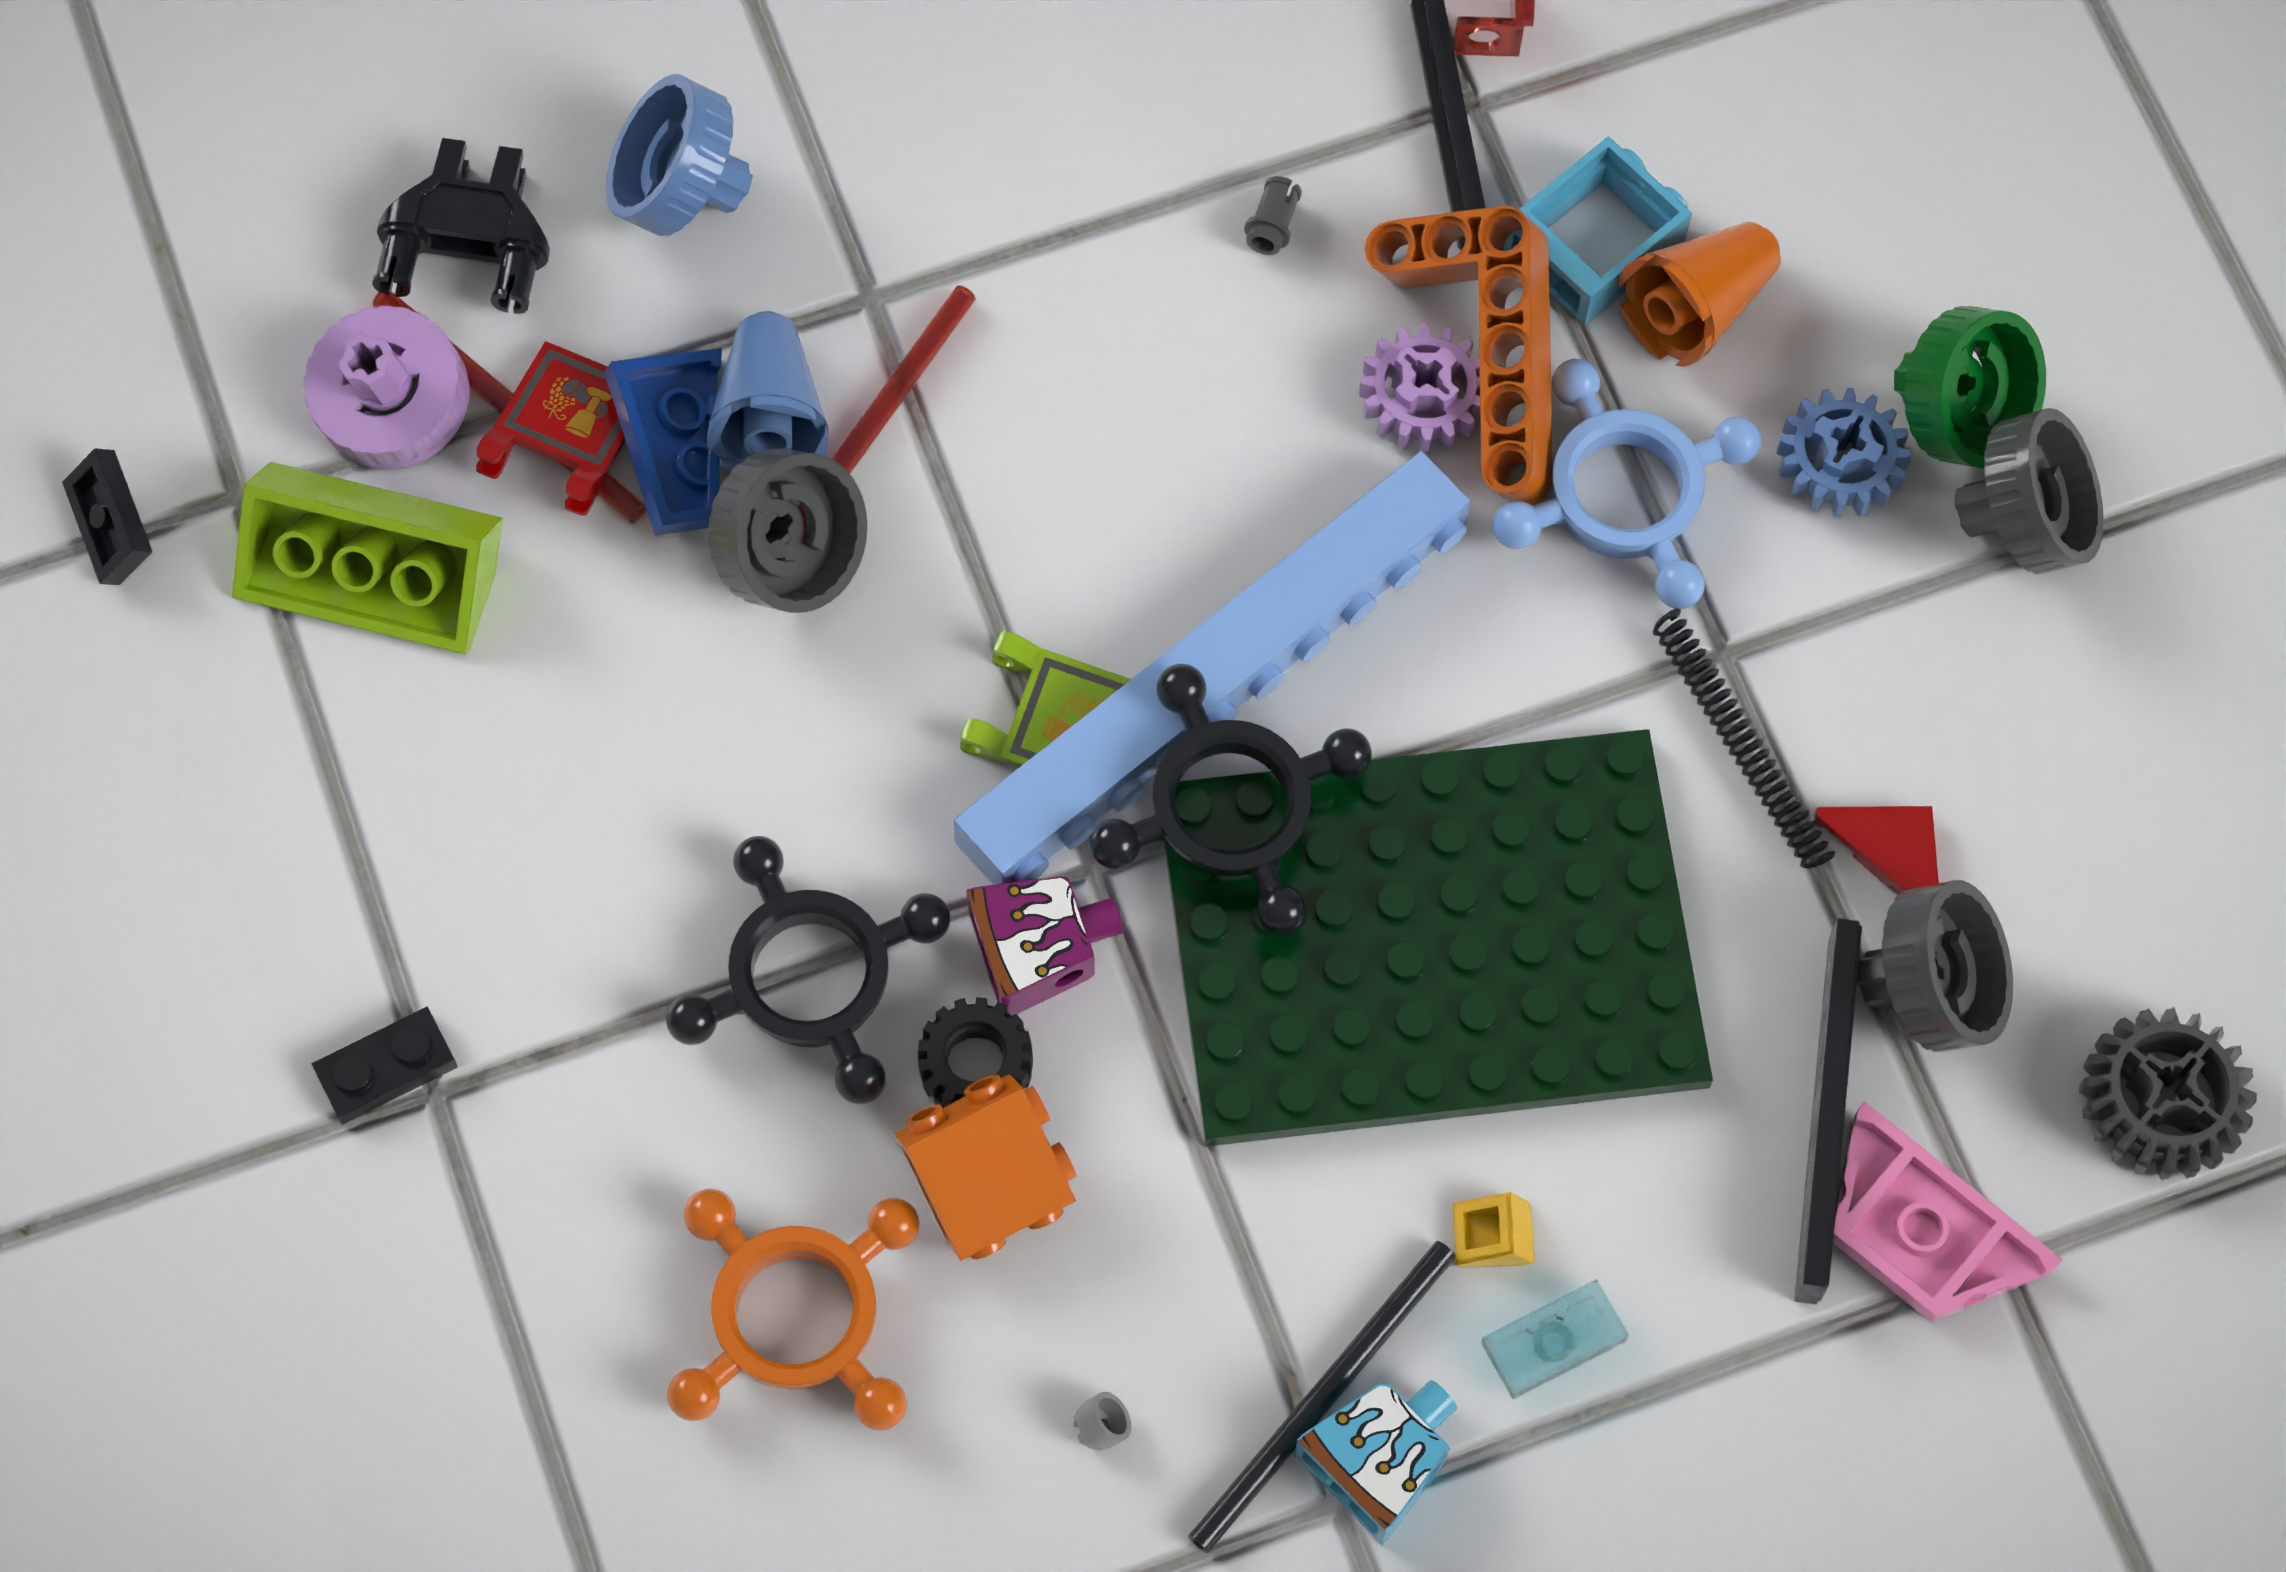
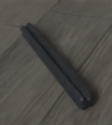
[1410,0,1486,250]

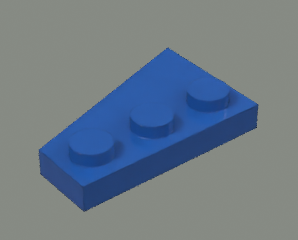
[604,348,722,536]

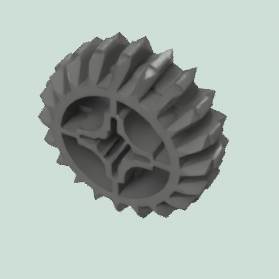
[2079,1007,2257,1180]

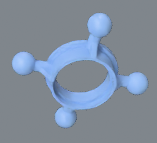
[1493,358,1761,609]

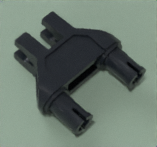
[372,138,550,314]

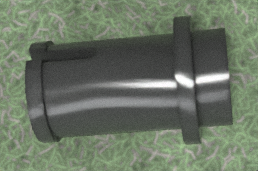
[1244,176,1302,255]

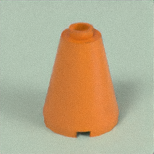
[1618,222,1781,367]

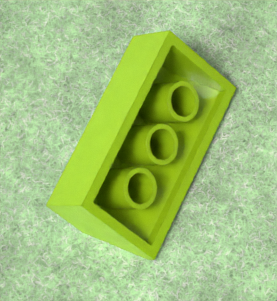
[232,462,503,654]

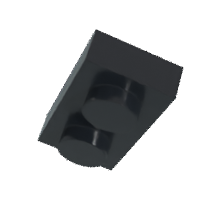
[62,448,153,585]
[311,1006,458,1125]

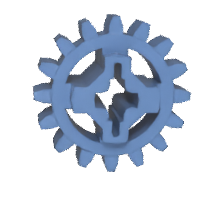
[1776,388,1912,518]

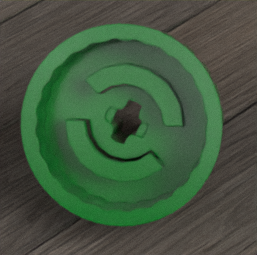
[1894,306,2046,468]

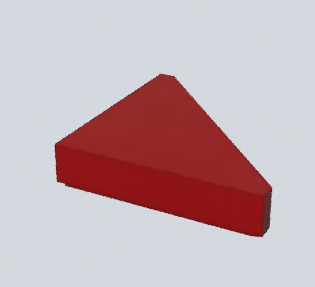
[1814,806,1939,894]

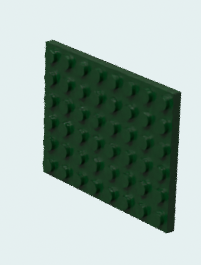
[1164,729,1713,1147]

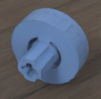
[606,74,753,236]

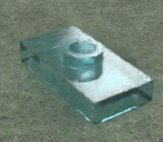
[1481,1279,1629,1399]

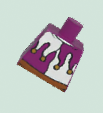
[966,876,1123,1016]

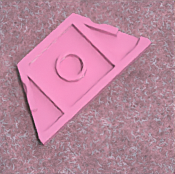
[1833,1102,2063,1323]

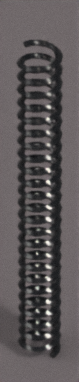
[1653,609,1836,869]

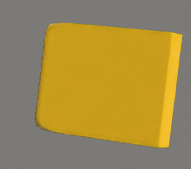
[1452,1192,1535,1267]

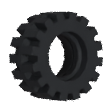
[918,997,1033,1108]

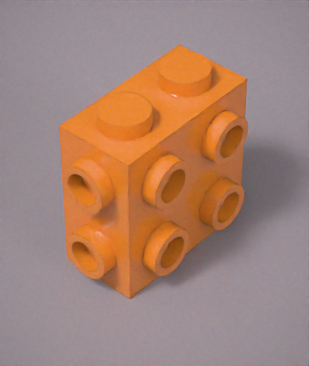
[894,1074,1077,1261]

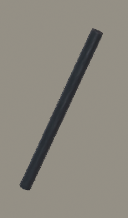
[1188,1241,1456,1553]

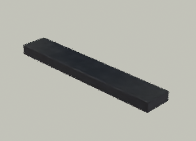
[1794,918,1862,1305]

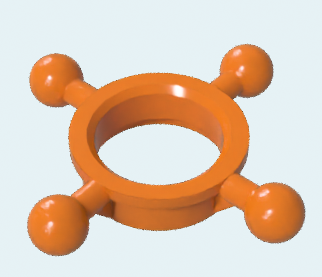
[667,1189,919,1431]

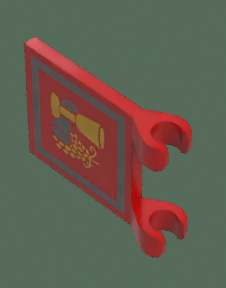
[476,341,626,516]

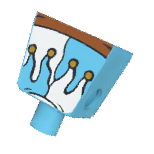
[1295,1380,1457,1545]

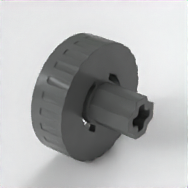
[1954,408,2103,574]
[708,448,867,613]
[1857,880,2013,1052]

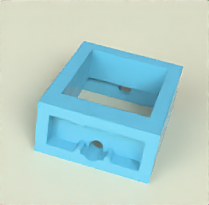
[1504,136,1692,326]

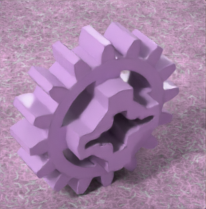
[1359,323,1480,453]

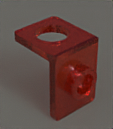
[1453,0,1535,57]

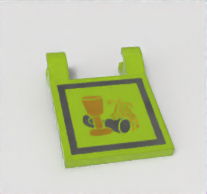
[960,631,1131,768]

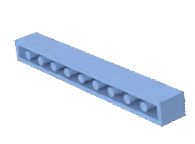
[954,451,1471,885]

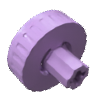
[303,306,470,470]

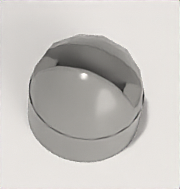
[1073,1392,1131,1451]

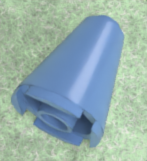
[707,311,829,473]

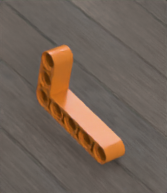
[1364,206,1553,505]

